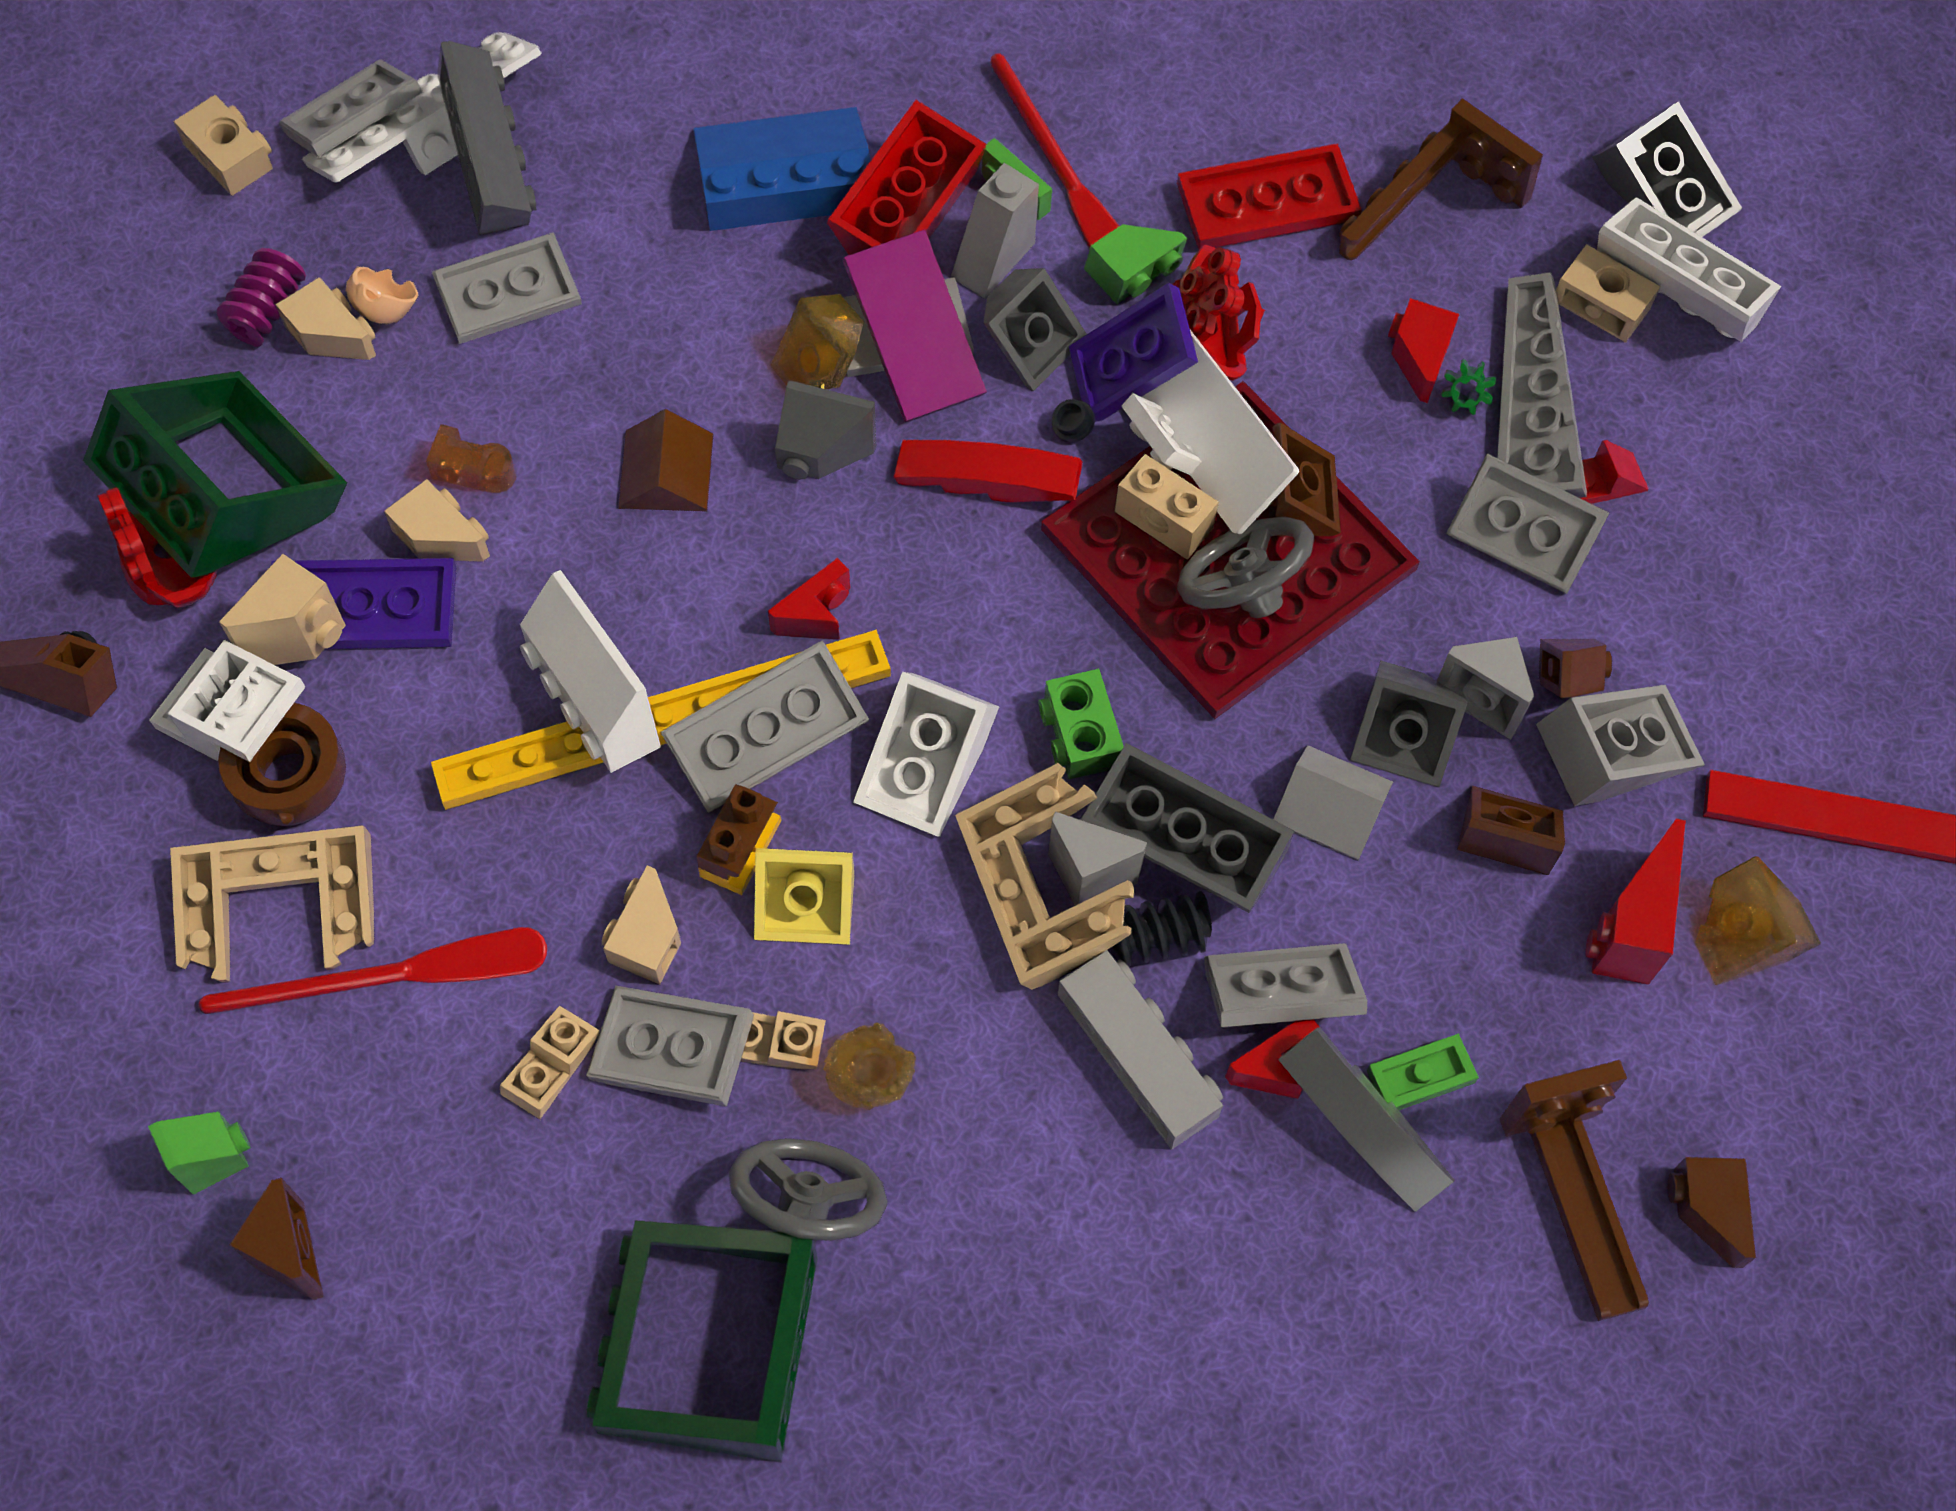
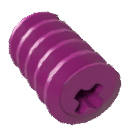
[216,248,306,347]

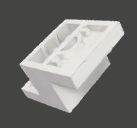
[149,640,305,762]

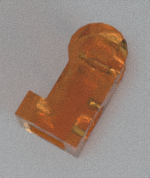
[426,424,516,493]

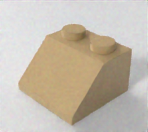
[219,554,346,665]

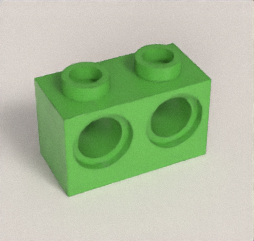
[1038,669,1124,779]

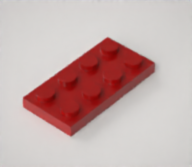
[1177,143,1362,250]

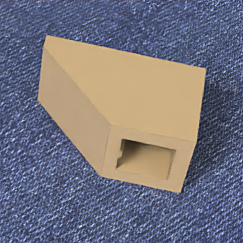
[276,277,376,360]
[384,479,490,561]
[602,866,681,985]

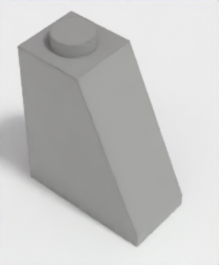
[951,163,1039,299]

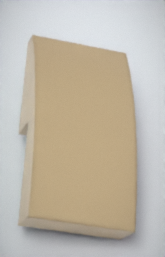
[500,1006,599,1119]
[740,1011,826,1069]

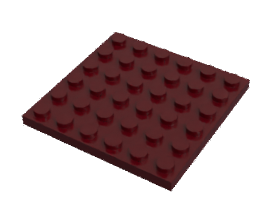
[1041,381,1420,719]

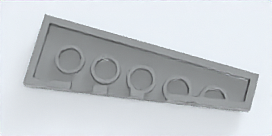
[1498,272,1587,498]

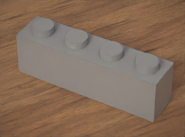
[1058,950,1223,1150]

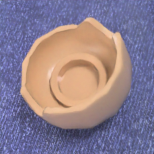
[346,267,419,324]

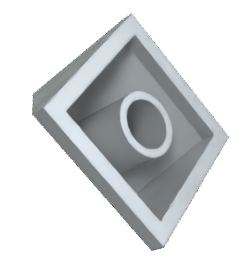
[1437,637,1534,740]
[1273,745,1393,861]
[1048,812,1147,906]

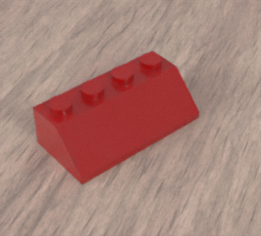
[827,100,987,255]

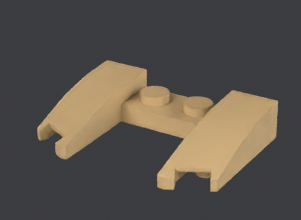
[955,763,1134,990]
[170,825,374,982]

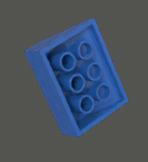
[693,107,871,231]

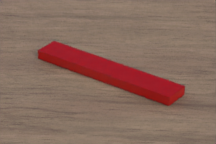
[1703,770,1956,864]

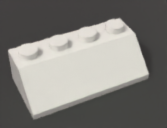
[1597,197,1781,342]
[520,570,661,773]

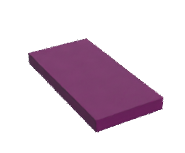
[843,229,987,423]

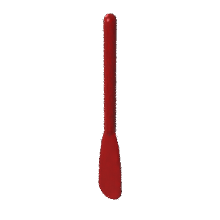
[990,53,1119,248]
[198,927,547,1014]

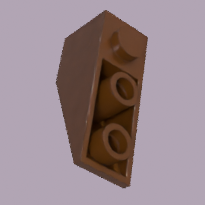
[0,634,117,717]

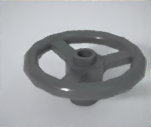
[1177,517,1314,618]
[729,1138,888,1243]

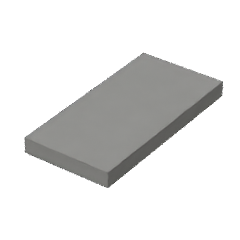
[661,640,869,813]

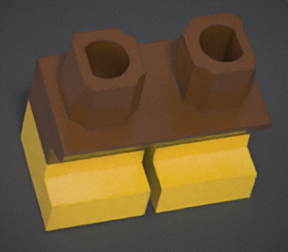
[697,784,782,895]

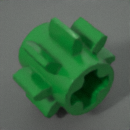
[1441,359,1496,415]

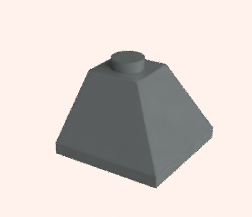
[984,268,1087,391]
[775,380,876,480]
[1350,660,1468,787]

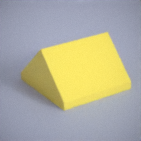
[754,848,854,944]

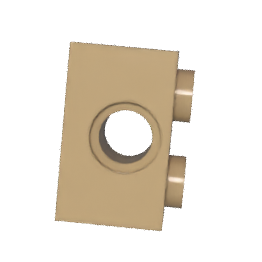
[174,95,273,196]
[1556,244,1661,343]
[1115,454,1219,560]

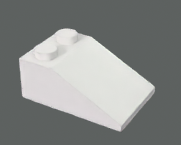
[853,672,999,836]

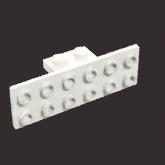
[302,32,541,182]
[1122,330,1299,535]

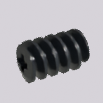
[1113,891,1212,967]

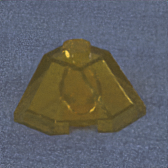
[770,294,864,390]
[1695,856,1821,985]

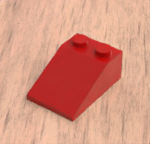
[1585,819,1686,985]

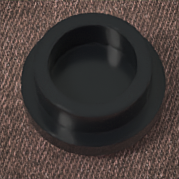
[1052,399,1095,442]

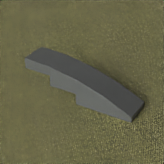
[1278,1027,1455,1212]

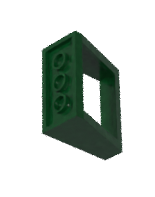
[83,371,348,578]
[587,1220,818,1462]

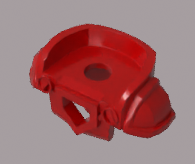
[1172,244,1265,381]
[97,487,218,609]

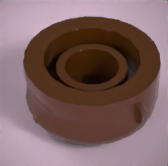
[218,703,346,826]

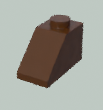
[1539,639,1612,698]
[1667,1157,1756,1268]

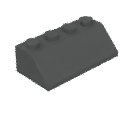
[437,41,536,235]
[1081,743,1294,913]

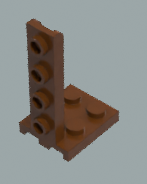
[1339,98,1543,260]
[1499,1060,1649,1321]

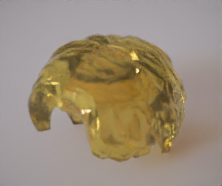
[823,1022,916,1110]

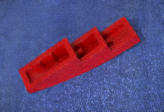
[894,440,1083,502]

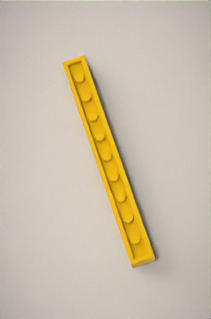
[431,630,891,810]

